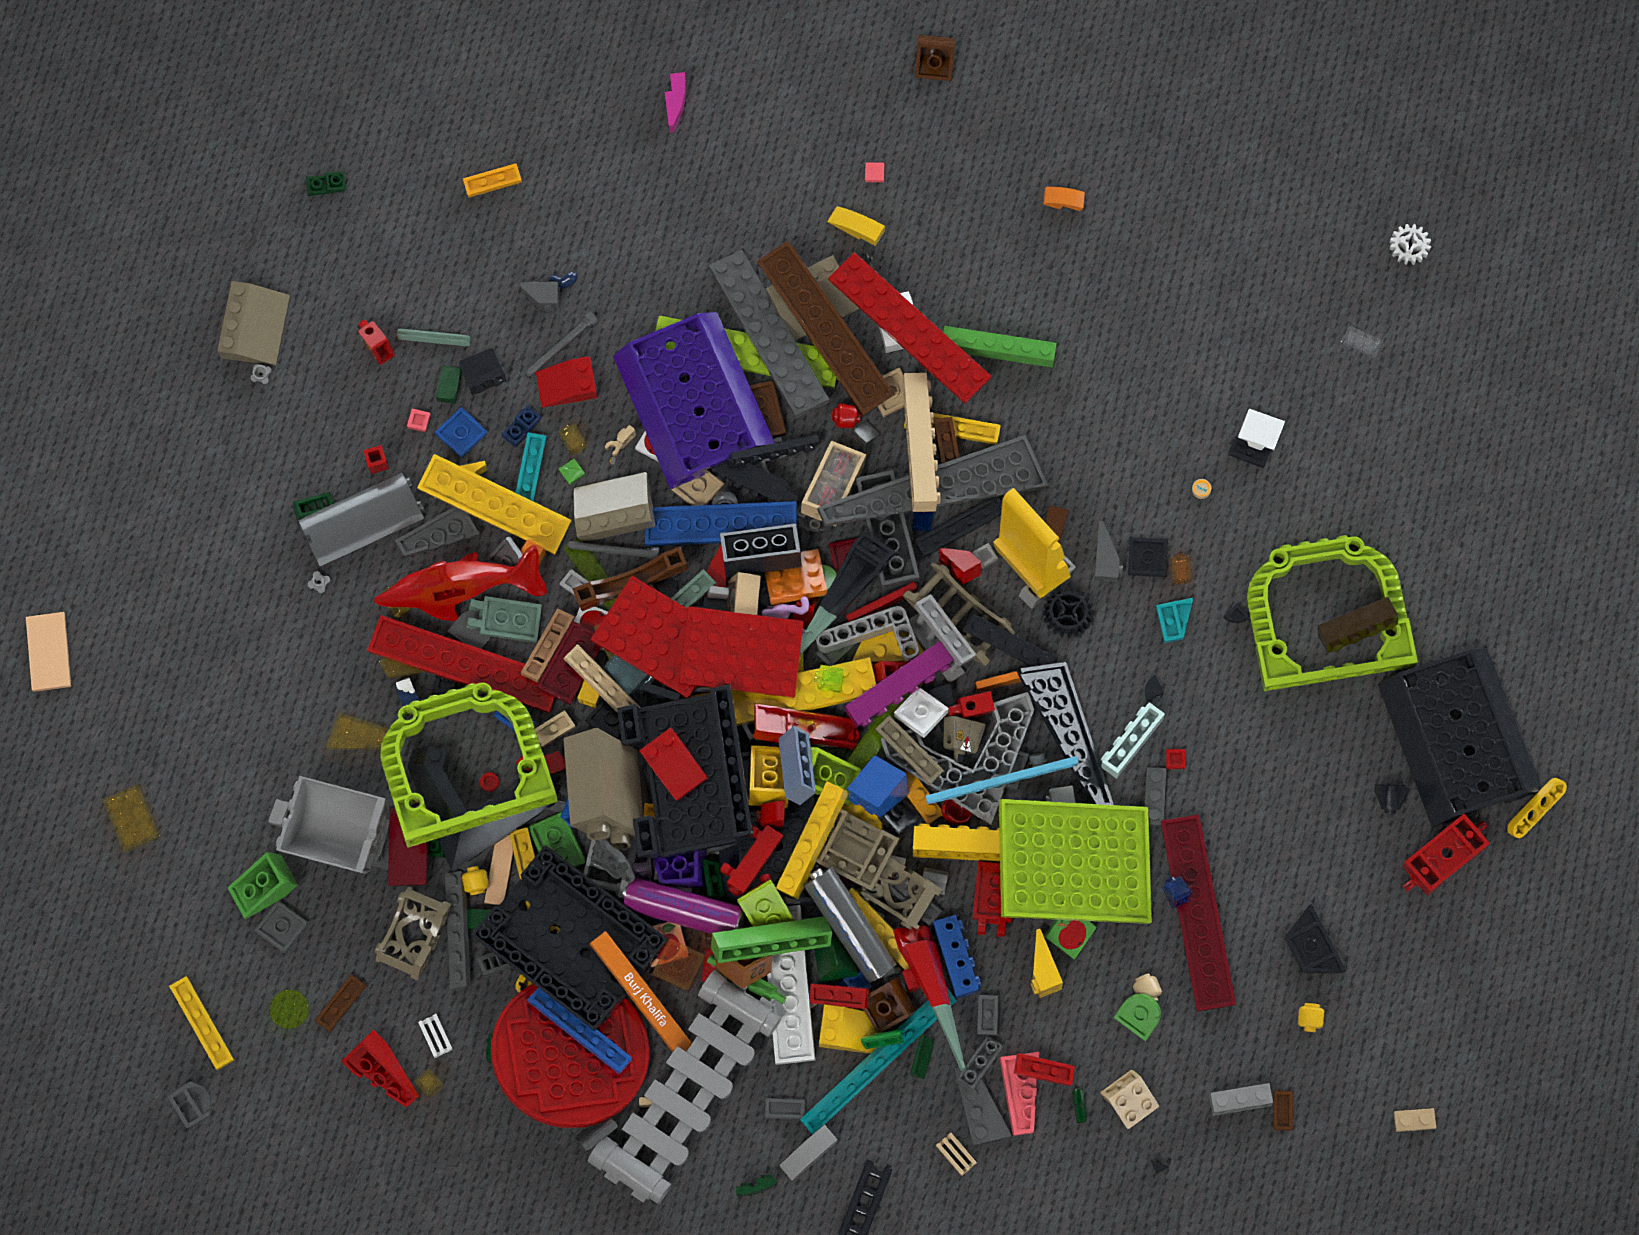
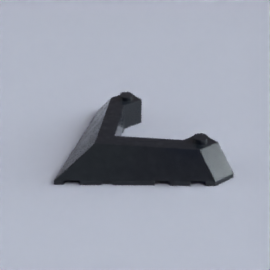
[407,746,561,873]

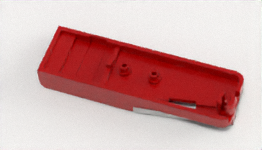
[753,704,860,749]

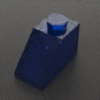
[1162,876,1192,909]

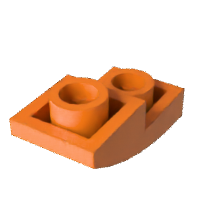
[1043,187,1085,211]

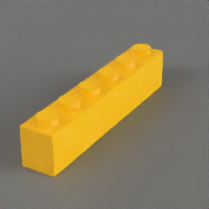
[776,782,848,899]

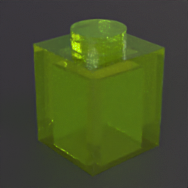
[814,665,844,693]

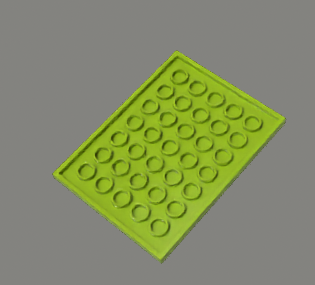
[999,799,1152,924]

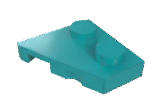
[1156,598,1193,643]

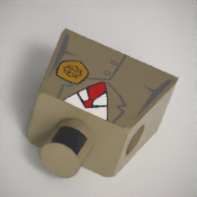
[944,716,985,764]

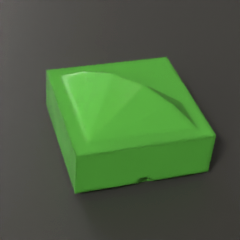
[559,459,585,485]

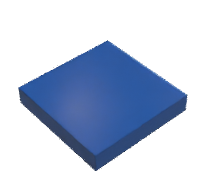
[434,407,488,459]

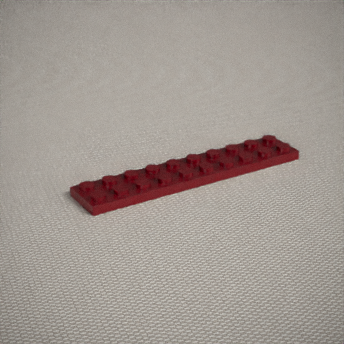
[1161,814,1236,1012]

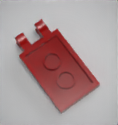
[973,861,1012,937]

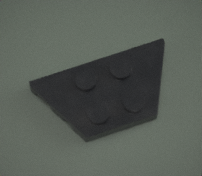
[1284,904,1347,973]

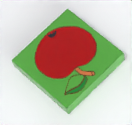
[1044,920,1097,960]

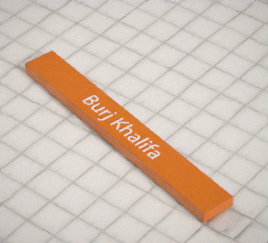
[589,931,692,1052]

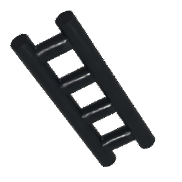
[838,1160,892,1235]

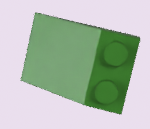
[228,852,298,919]

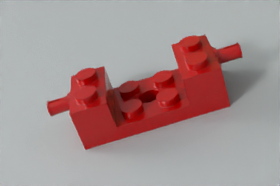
[1402,814,1490,896]

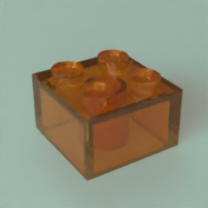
[652,938,705,992]

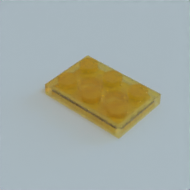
[102,784,160,853]

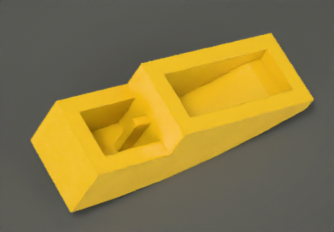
[827,206,885,246]

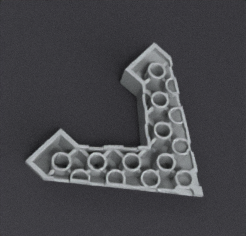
[881,692,1034,825]

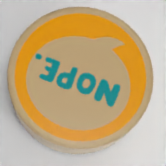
[1192,479,1211,499]

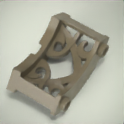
[856,857,942,930]
[375,886,451,981]

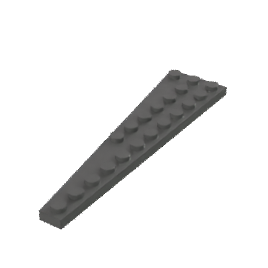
[817,435,1048,527]

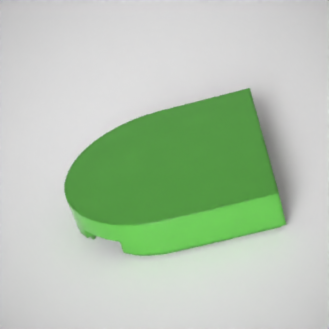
[1114,993,1161,1041]

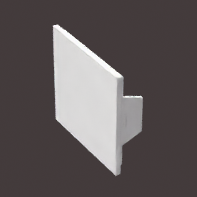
[1238,409,1285,450]

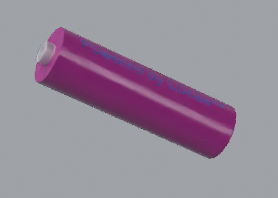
[623,877,745,934]

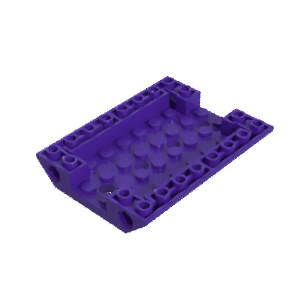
[613,312,775,490]

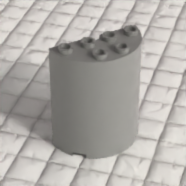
[276,776,390,874]

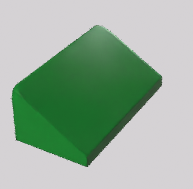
[861,1029,904,1049]

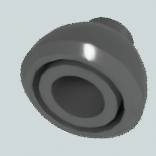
[712,488,738,505]

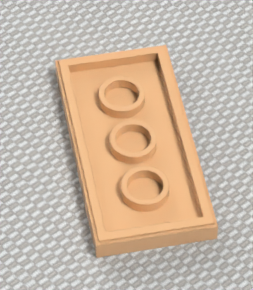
[26,612,71,692]

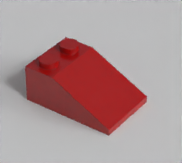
[536,356,597,408]
[639,728,708,801]

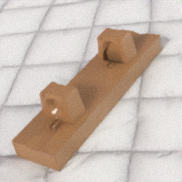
[521,608,575,683]

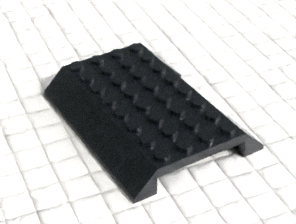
[617,685,753,858]

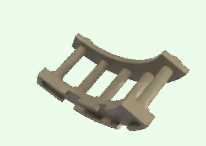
[903,563,1015,666]

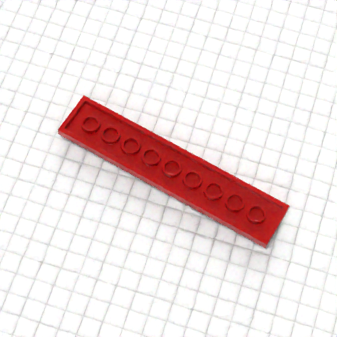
[828,252,992,404]
[367,615,555,714]

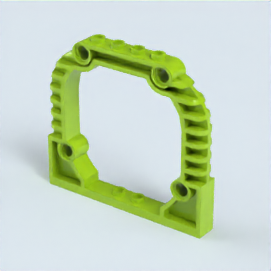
[1247,535,1418,691]
[380,683,558,848]

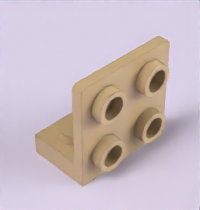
[1100,1069,1159,1129]

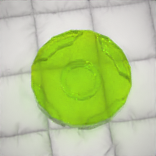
[270,990,309,1029]

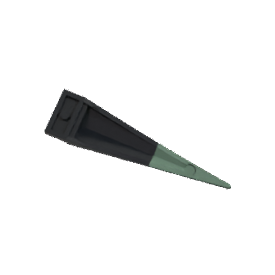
[800,531,895,655]

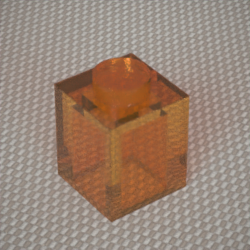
[1170,554,1192,584]

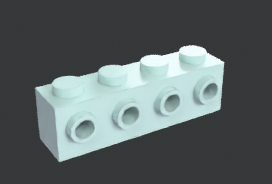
[1101,702,1165,779]

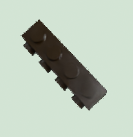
[1317,597,1398,653]

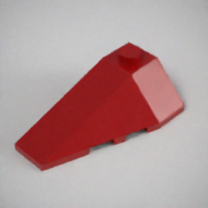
[341,1030,419,1108]

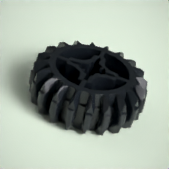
[1042,587,1094,639]

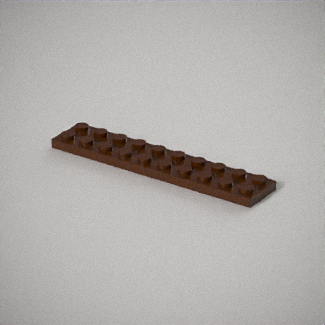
[757,241,895,416]

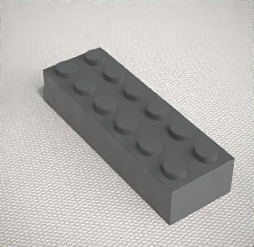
[856,470,919,592]

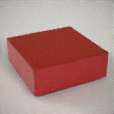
[1166,749,1186,769]

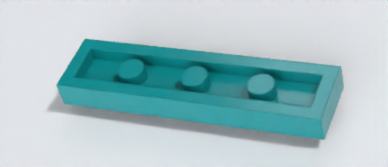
[516,432,546,501]

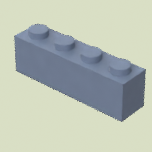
[778,726,816,805]

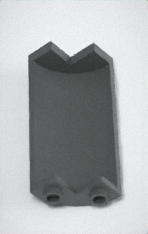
[298,473,424,566]

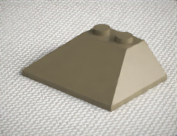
[816,809,899,891]

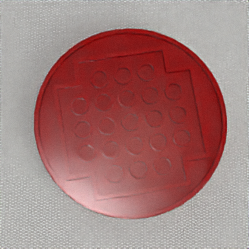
[491,984,649,1128]

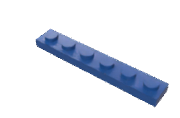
[528,988,632,1075]

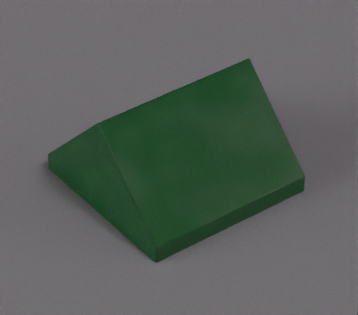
[814,934,858,982]

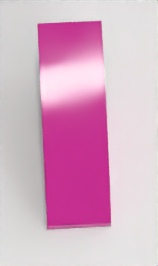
[665,72,686,133]

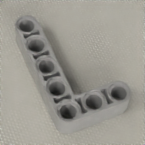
[816,606,919,663]

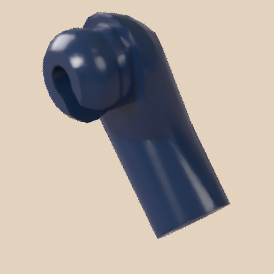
[549,272,577,289]

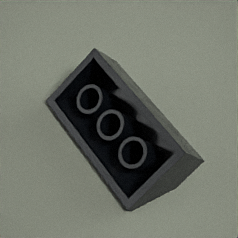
[720,524,802,577]

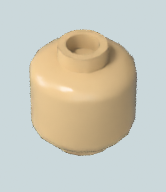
[1133,974,1162,1001]

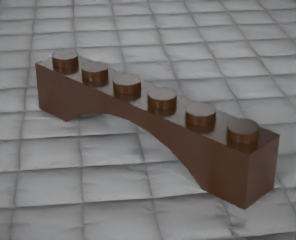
[572,547,689,611]

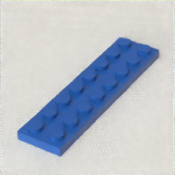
[645,501,797,546]

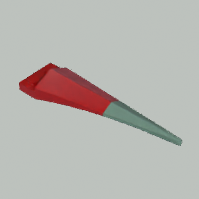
[893,926,965,1071]

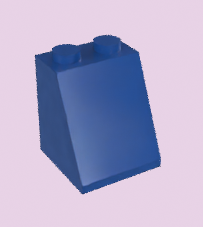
[847,755,909,817]

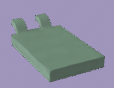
[466,596,542,643]

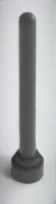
[526,311,599,376]
[567,541,659,561]

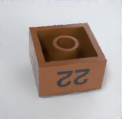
[715,955,773,989]

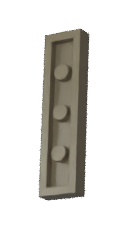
[875,716,944,785]

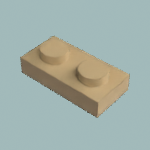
[535,710,576,748]
[1394,1108,1436,1132]

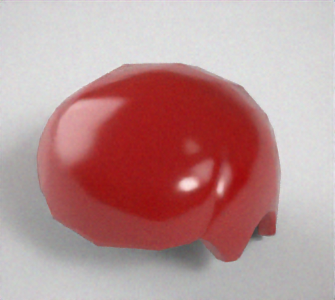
[941,799,972,825]

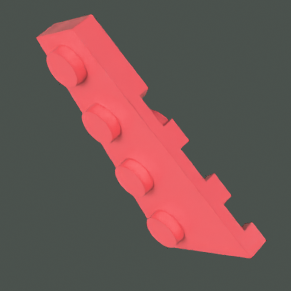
[999,1052,1039,1136]

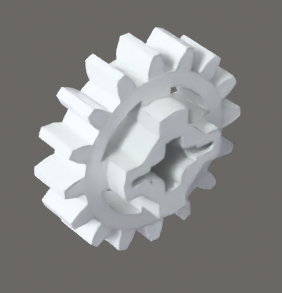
[1390,224,1431,265]

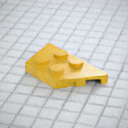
[853,624,924,663]

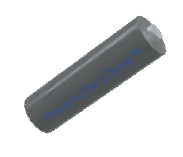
[803,866,897,983]

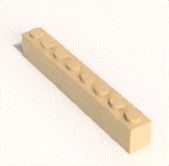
[902,373,940,512]

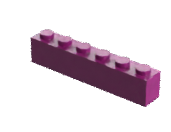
[844,641,954,728]

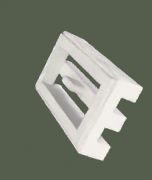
[418,1014,453,1058]

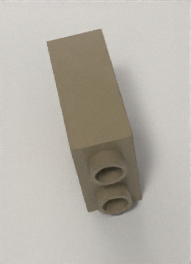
[564,728,643,851]

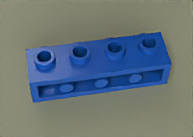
[933,915,981,999]

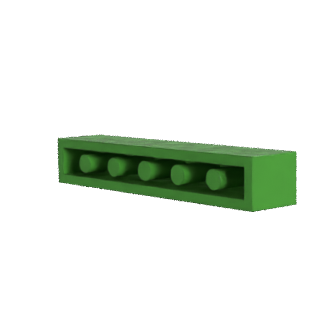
[943,326,1056,368]
[711,916,832,963]

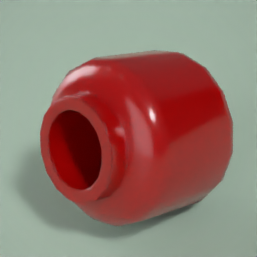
[832,403,861,429]

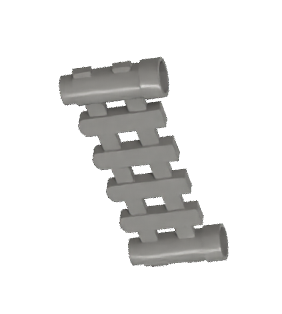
[588,970,781,1204]

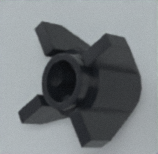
[1374,784,1408,813]

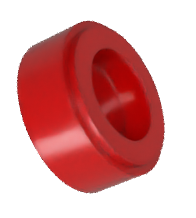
[480,772,500,792]

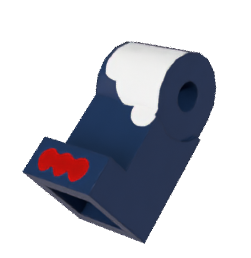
[395,677,419,706]

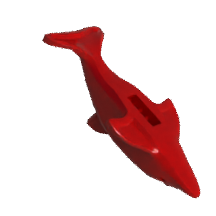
[374,545,547,621]

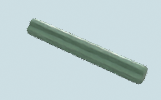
[397,329,471,346]

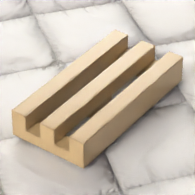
[936,1133,977,1176]

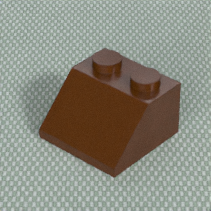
[915,35,956,81]
[863,977,917,1033]

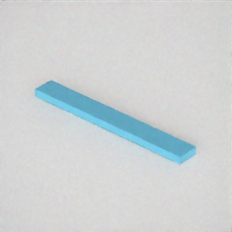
[925,756,1079,805]

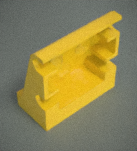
[993,488,1071,599]

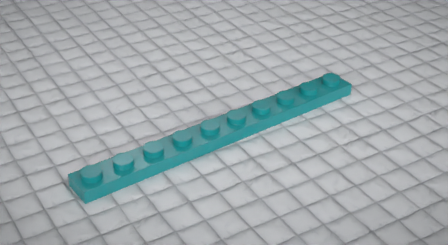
[800,988,957,1135]

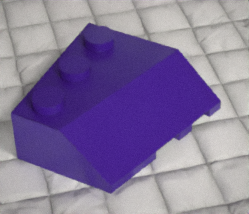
[654,849,706,888]

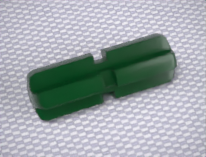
[1072,1089,1087,1123]

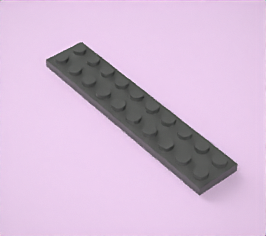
[709,250,829,418]

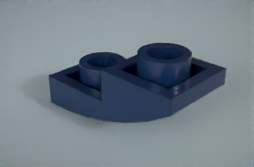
[501,406,541,448]

